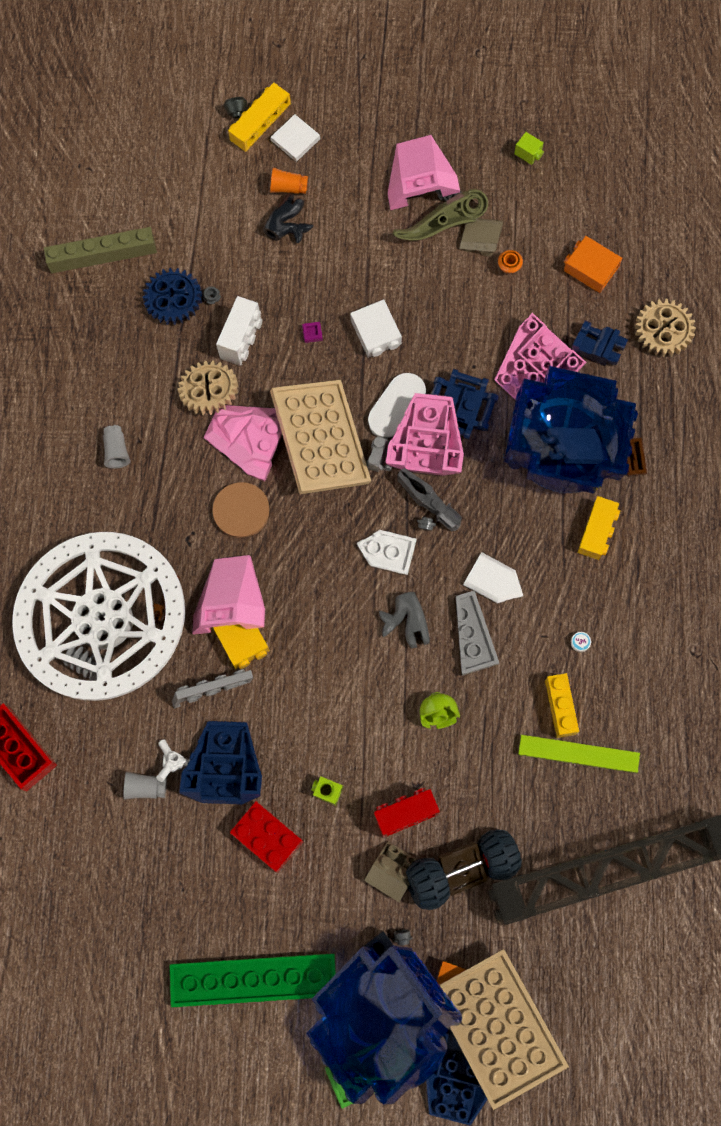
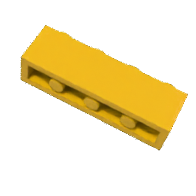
[228,82,291,152]

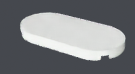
[368,373,426,439]

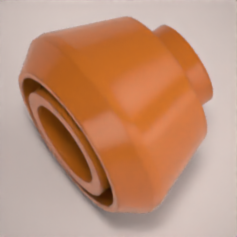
[498,250,523,274]

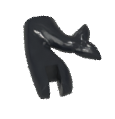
[263,193,314,243]

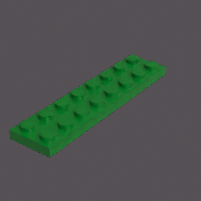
[170,954,337,1008]

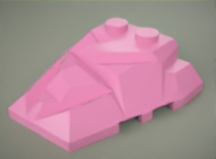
[204,405,282,482]

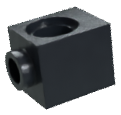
[363,931,395,963]

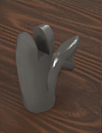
[379,592,430,649]

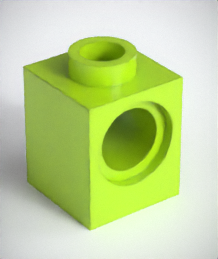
[311,776,343,806]

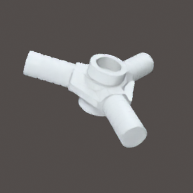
[156,740,190,782]

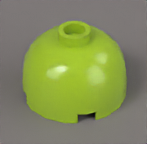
[419,692,460,729]

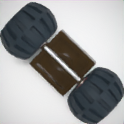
[406,829,522,910]

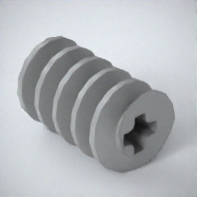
[63,646,97,681]

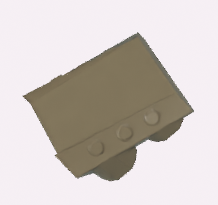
[459,218,504,257]

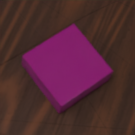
[302,322,323,343]

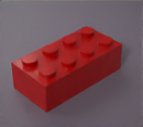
[0,703,58,792]

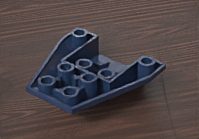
[423,1025,488,1126]

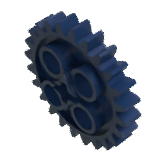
[143,268,202,325]

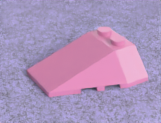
[386,393,464,476]

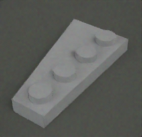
[456,591,499,676]

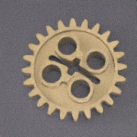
[634,299,696,357]
[178,361,238,415]

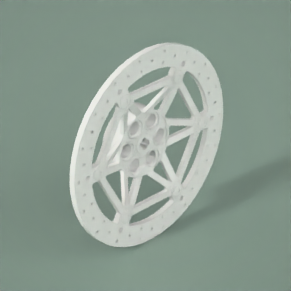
[13,532,185,701]

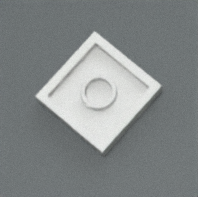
[271,114,320,162]

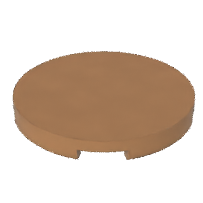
[213,482,270,538]

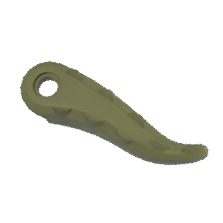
[393,189,488,241]

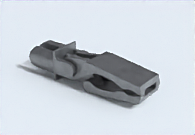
[398,468,462,531]

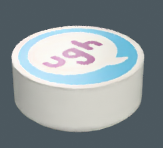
[571,632,591,652]

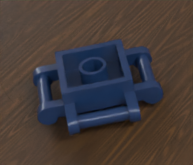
[431,368,499,440]

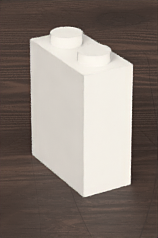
[350,300,402,358]

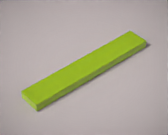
[518,735,640,773]

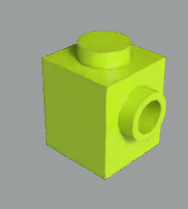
[514,132,544,165]

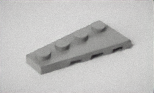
[172,669,253,709]

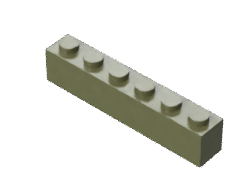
[44,227,157,274]

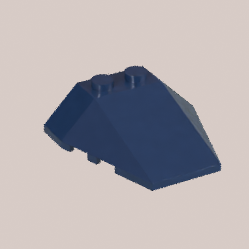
[179,721,262,805]

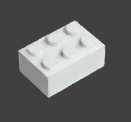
[216,296,262,366]

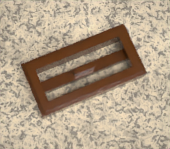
[622,438,647,477]

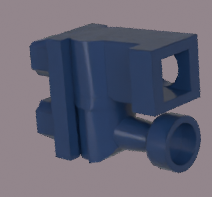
[572,320,628,366]

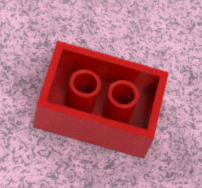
[374,787,440,838]
[230,801,304,873]

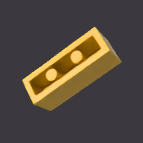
[577,496,621,560]
[545,673,579,738]

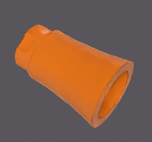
[270,168,308,194]

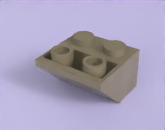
[364,842,417,902]

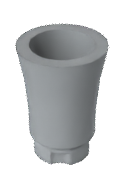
[103,425,130,468]
[124,772,167,800]

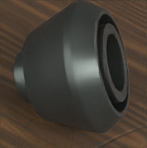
[223,97,247,119]

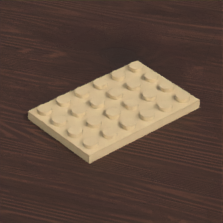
[270,380,371,494]
[434,949,569,1110]

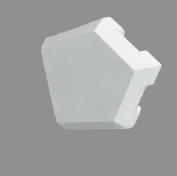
[357,530,417,575]
[464,553,523,603]

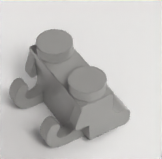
[366,437,392,472]

